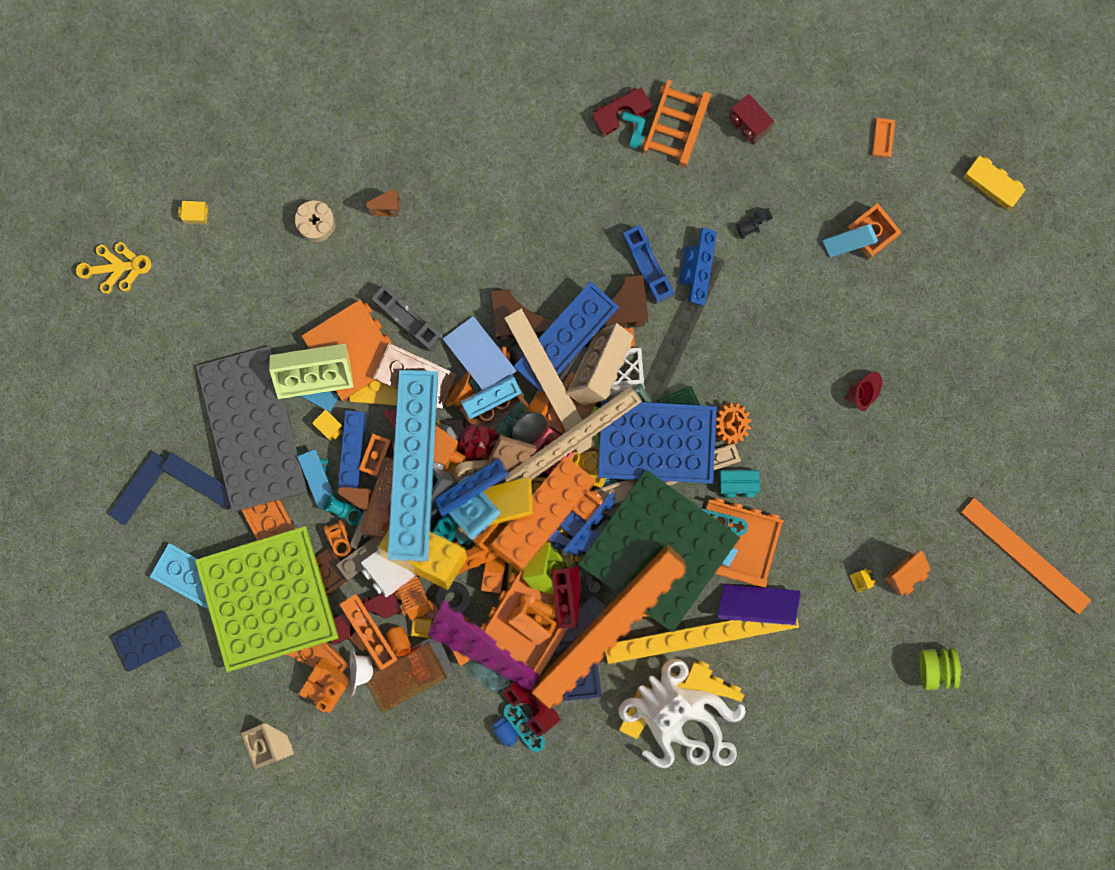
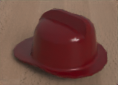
[845,371,883,411]

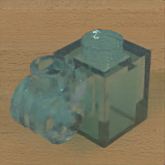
[472,662,509,693]

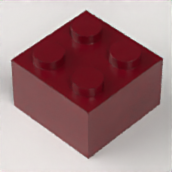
[729,93,774,144]

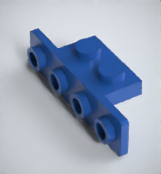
[679,227,717,306]
[560,492,615,556]

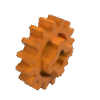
[715,403,752,444]

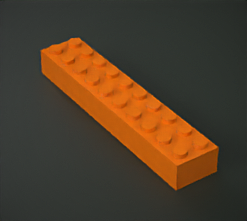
[532,544,686,708]

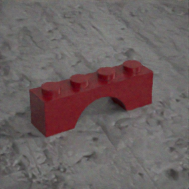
[331,592,402,645]

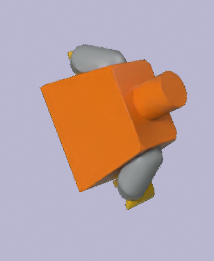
[433,420,466,470]

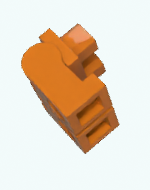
[299,659,349,713]

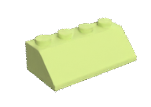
[269,344,354,399]

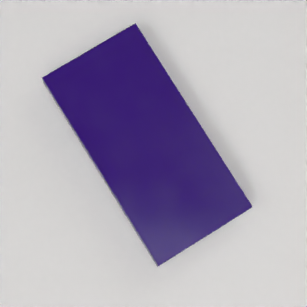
[718,585,801,625]

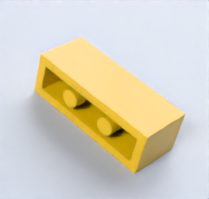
[963,156,1026,211]

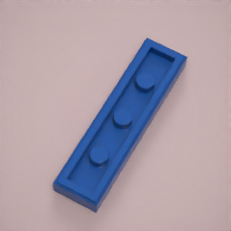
[434,458,509,516]

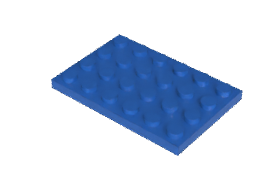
[597,400,717,484]

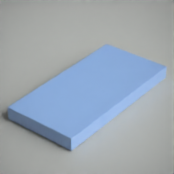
[443,316,516,390]

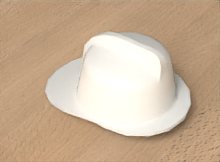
[349,650,373,697]

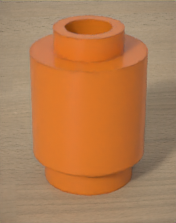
[386,626,411,656]

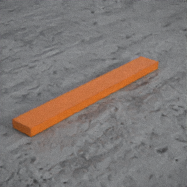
[960,498,1091,615]

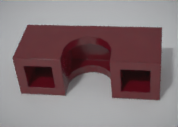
[592,87,653,137]
[502,682,561,738]

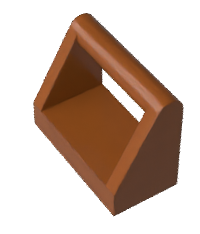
[366,190,400,217]
[338,487,376,512]

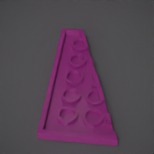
[427,600,539,690]

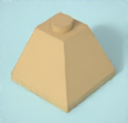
[241,723,294,770]

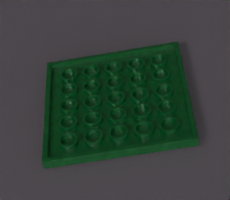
[578,469,740,632]

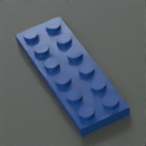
[513,281,619,393]

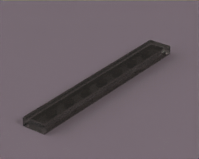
[645,256,725,398]

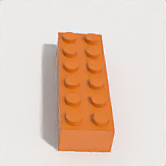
[491,456,596,573]

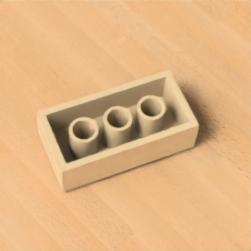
[566,323,634,406]

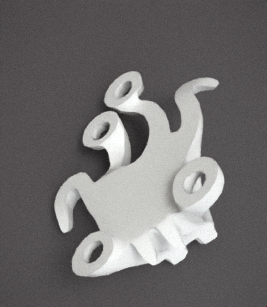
[618,659,745,768]

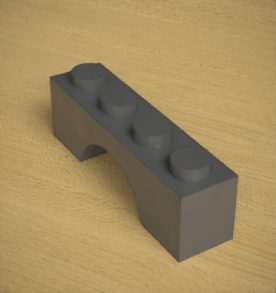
[371,285,443,352]

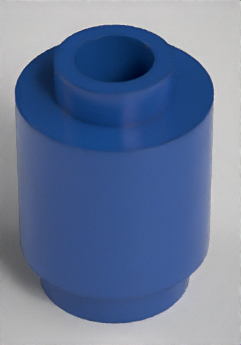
[491,718,519,747]

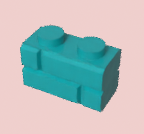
[720,470,760,498]

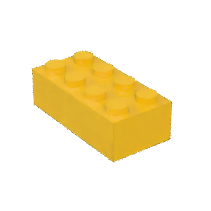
[378,528,467,590]

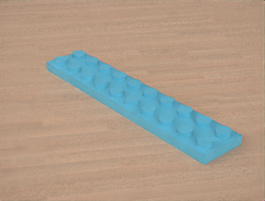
[388,370,438,562]

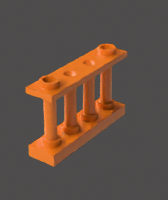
[641,79,711,168]

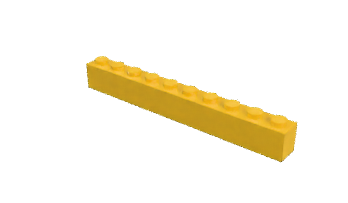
[605,618,799,664]

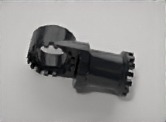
[736,208,773,239]

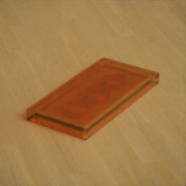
[367,643,447,713]

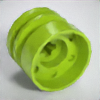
[920,648,961,690]

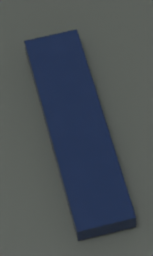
[109,451,166,525]
[161,452,230,509]

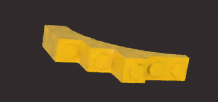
[619,660,744,739]

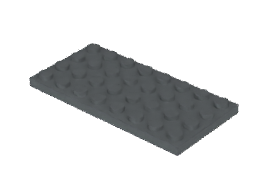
[196,346,308,513]

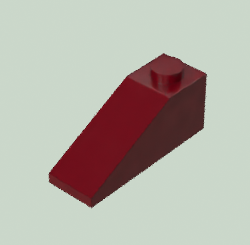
[551,566,581,628]

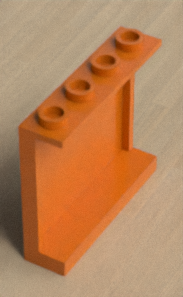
[302,300,392,402]
[706,497,784,588]
[480,572,580,675]

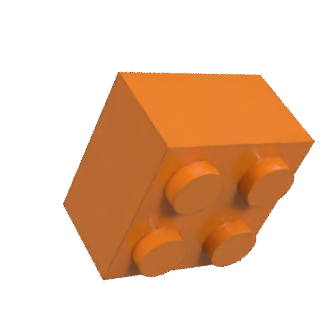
[845,203,902,260]

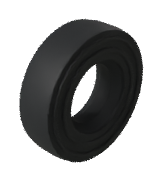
[435,581,470,614]

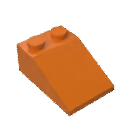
[884,551,931,596]

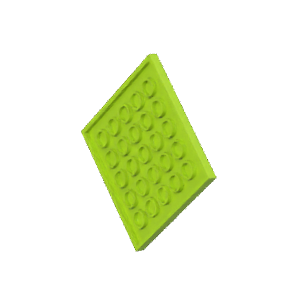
[195,526,339,672]

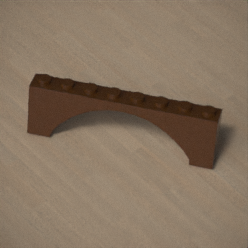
[491,275,648,342]

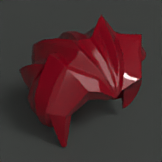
[458,423,499,461]

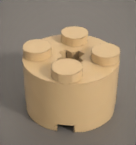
[295,201,335,242]

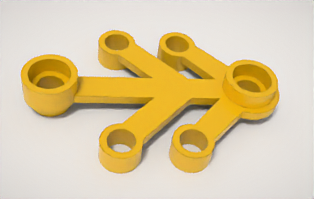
[76,242,151,294]

